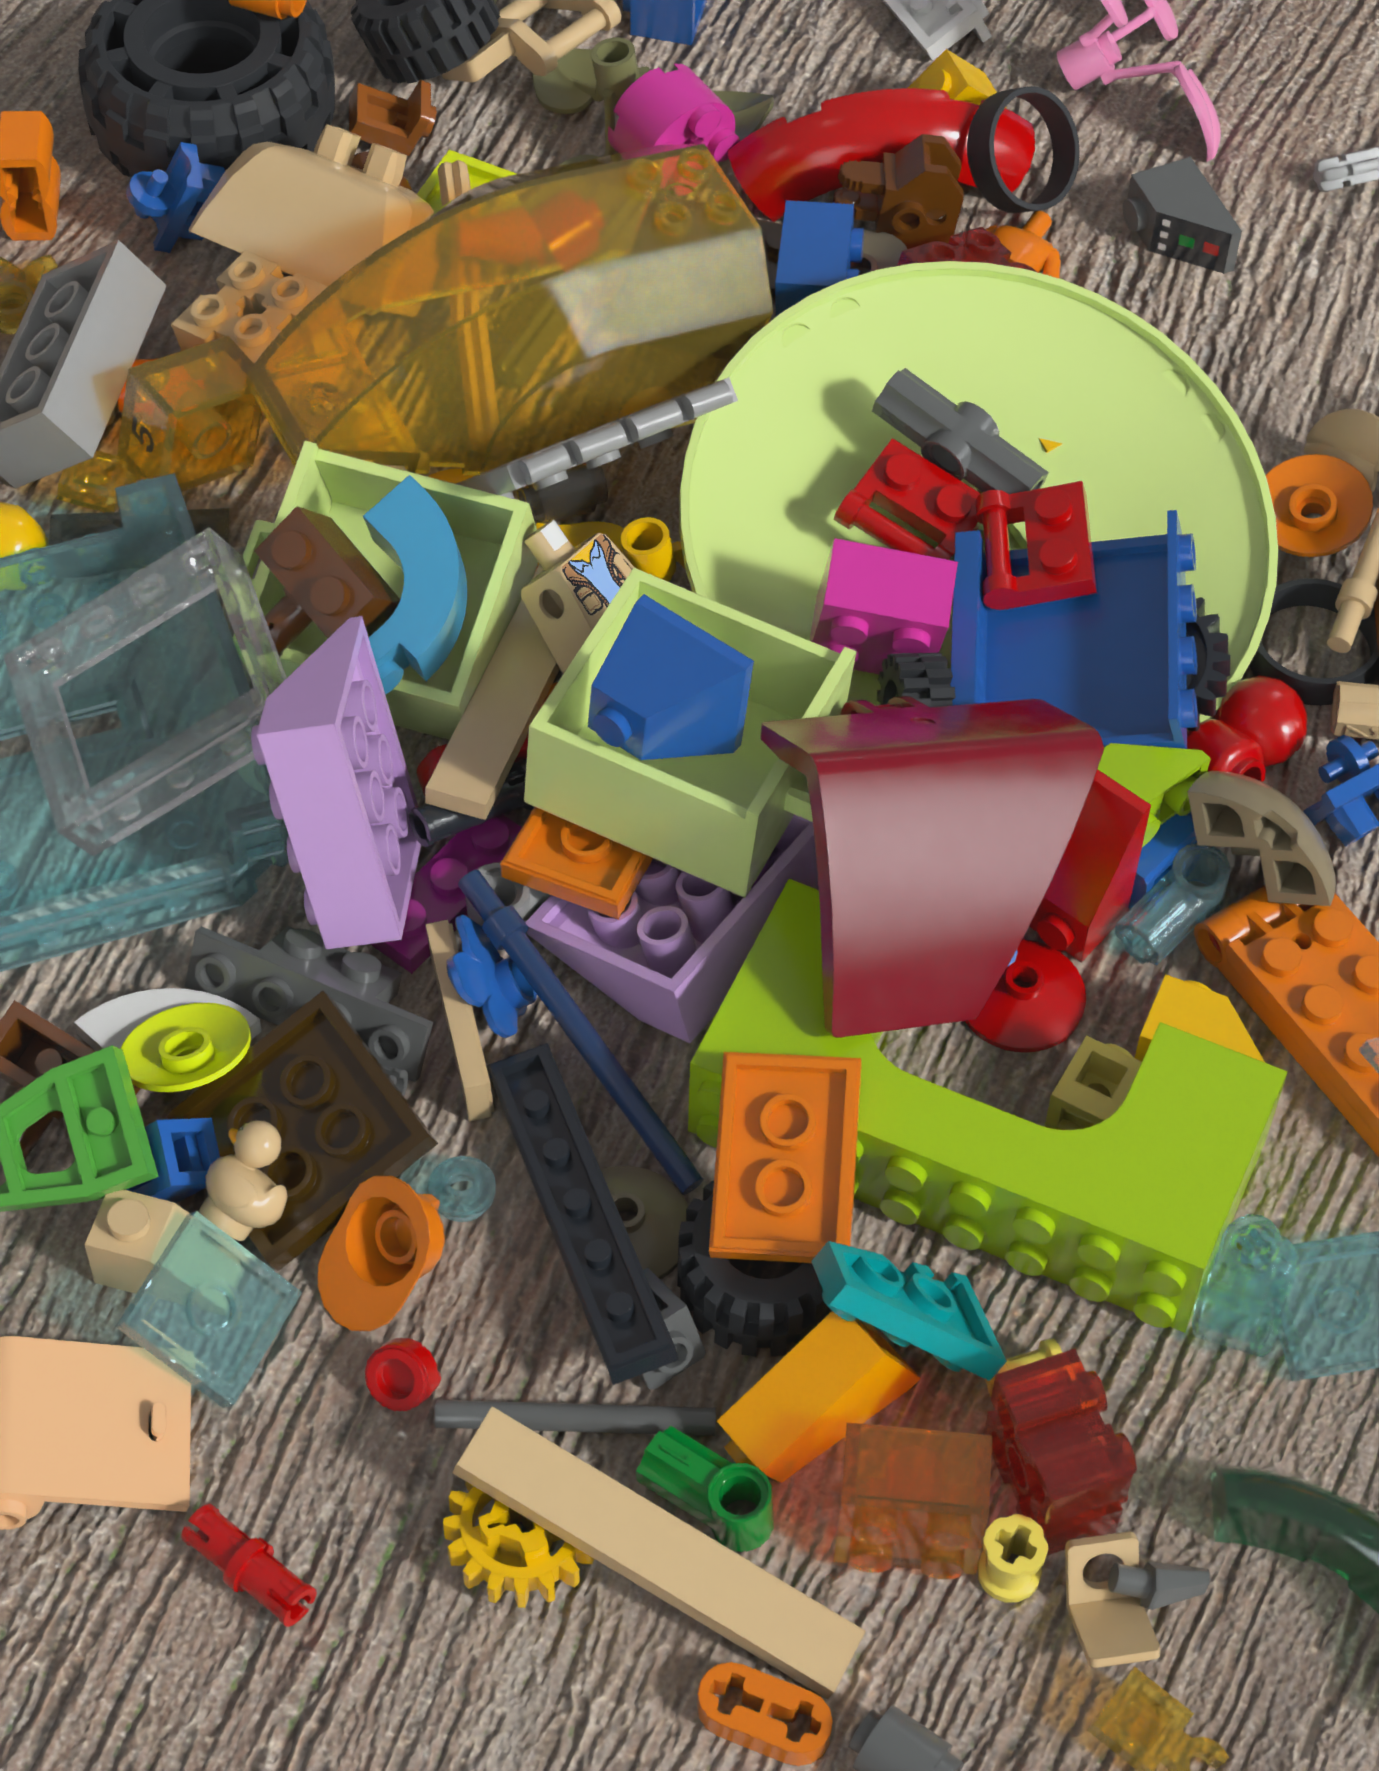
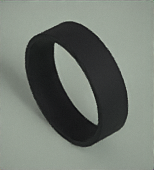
[967,86,1080,213]
[1249,578,1379,706]

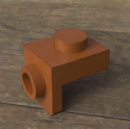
[349,80,437,156]

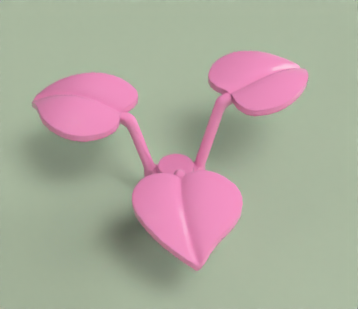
[1057,0,1221,162]

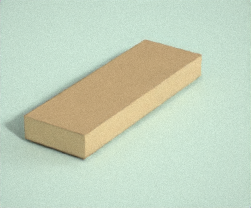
[426,920,494,1122]

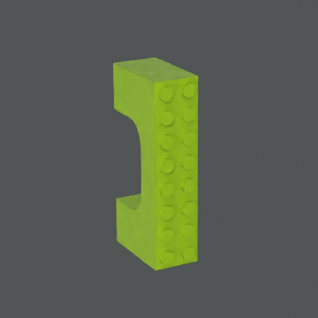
[688,879,1288,1333]

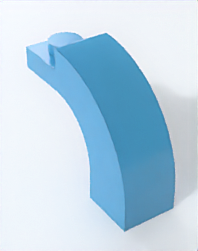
[363,475,467,695]

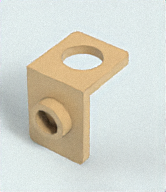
[1065,1531,1160,1668]

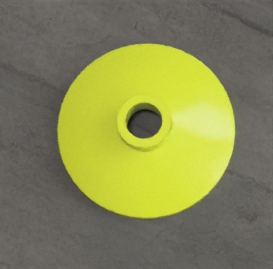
[121,1003,251,1092]

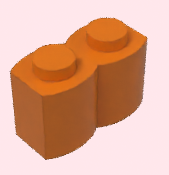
[0,111,61,241]

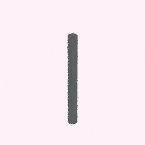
[435,1400,716,1436]

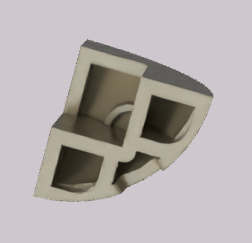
[1188,771,1336,906]

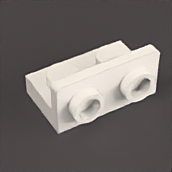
[882,0,992,61]

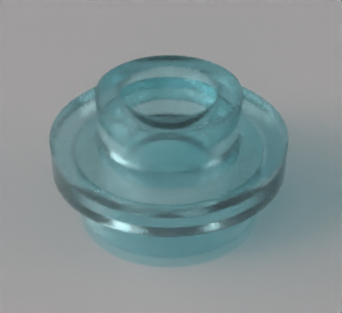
[428,1156,496,1222]

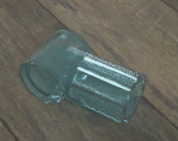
[1115,843,1230,966]

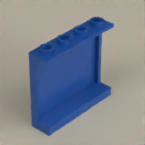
[950,510,1198,749]

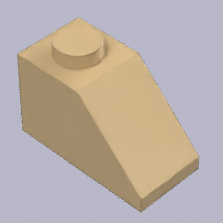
[84,1189,247,1317]

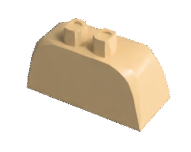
[189,124,439,319]

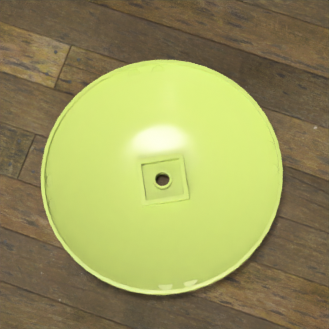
[679,261,1278,723]

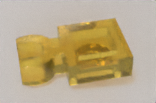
[56,450,169,520]
[1087,1667,1229,1771]

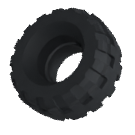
[78,0,335,177]

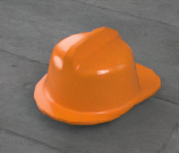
[318,1175,445,1331]

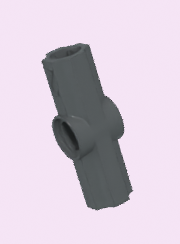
[872,368,1049,494]

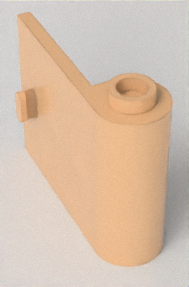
[0,1336,191,1530]

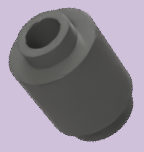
[848,1705,964,1771]

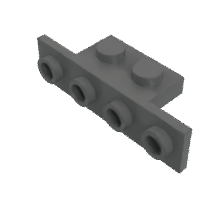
[185,926,433,1083]

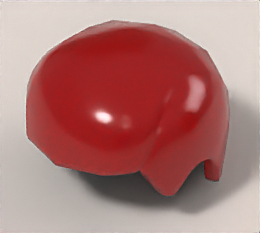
[1214,675,1307,767]

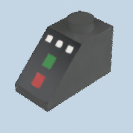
[1123,157,1242,274]

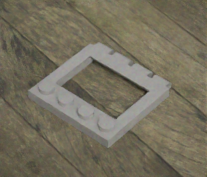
[456,377,738,499]

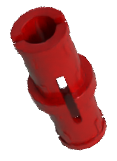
[181,1503,317,1627]

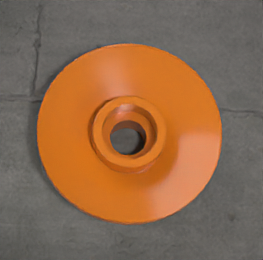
[1265,454,1373,557]

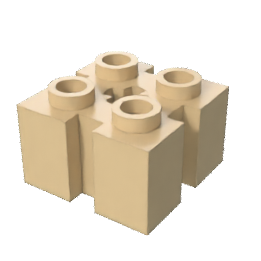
[171,250,348,412]

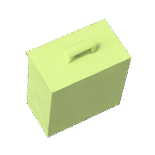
[231,441,538,740]
[524,568,856,898]

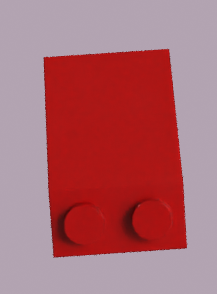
[1029,769,1151,963]

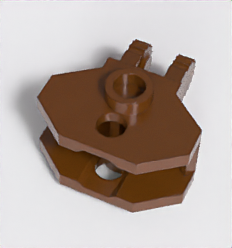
[832,134,964,252]

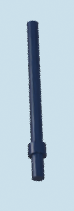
[458,870,704,1195]

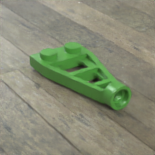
[0,1045,159,1212]

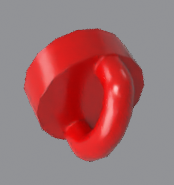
[365,1338,441,1411]

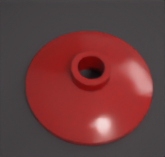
[965,939,1086,1053]

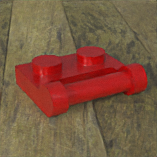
[834,438,981,561]
[975,481,1097,610]

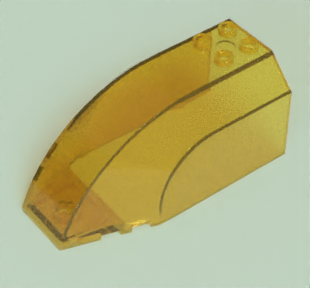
[245,144,773,476]

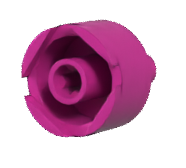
[607,64,740,200]

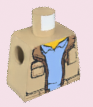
[521,520,635,674]

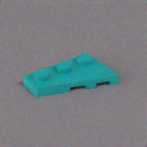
[811,1241,1007,1381]

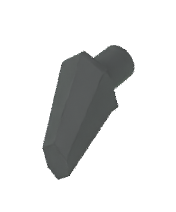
[1108,1561,1210,1610]

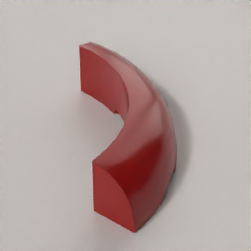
[727,88,1035,222]

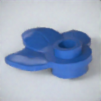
[446,915,537,1038]

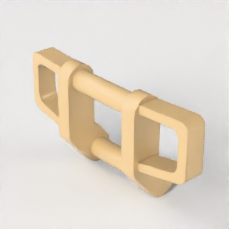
[442,0,622,82]

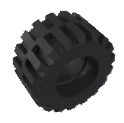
[351,0,500,84]
[677,1180,832,1357]

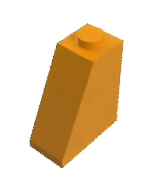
[717,1311,921,1483]

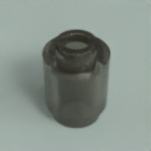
[516,463,608,524]

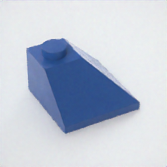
[588,594,754,760]

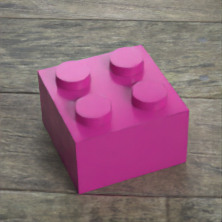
[809,538,958,674]

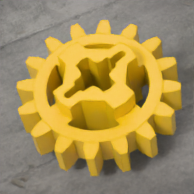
[443,1481,595,1608]

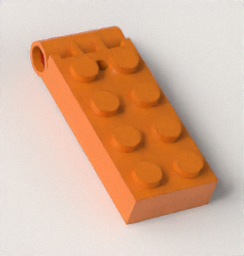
[1194,885,1379,1157]

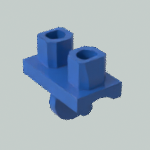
[126,142,225,253]
[1303,735,1379,847]

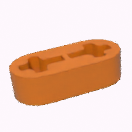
[697,1662,833,1766]

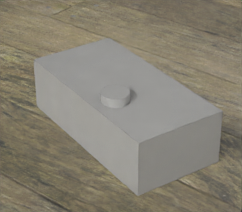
[0,240,167,489]

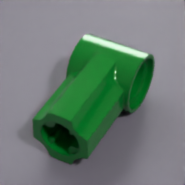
[636,1425,774,1552]

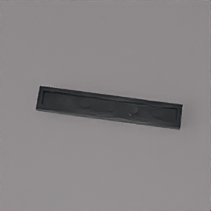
[486,1043,679,1385]

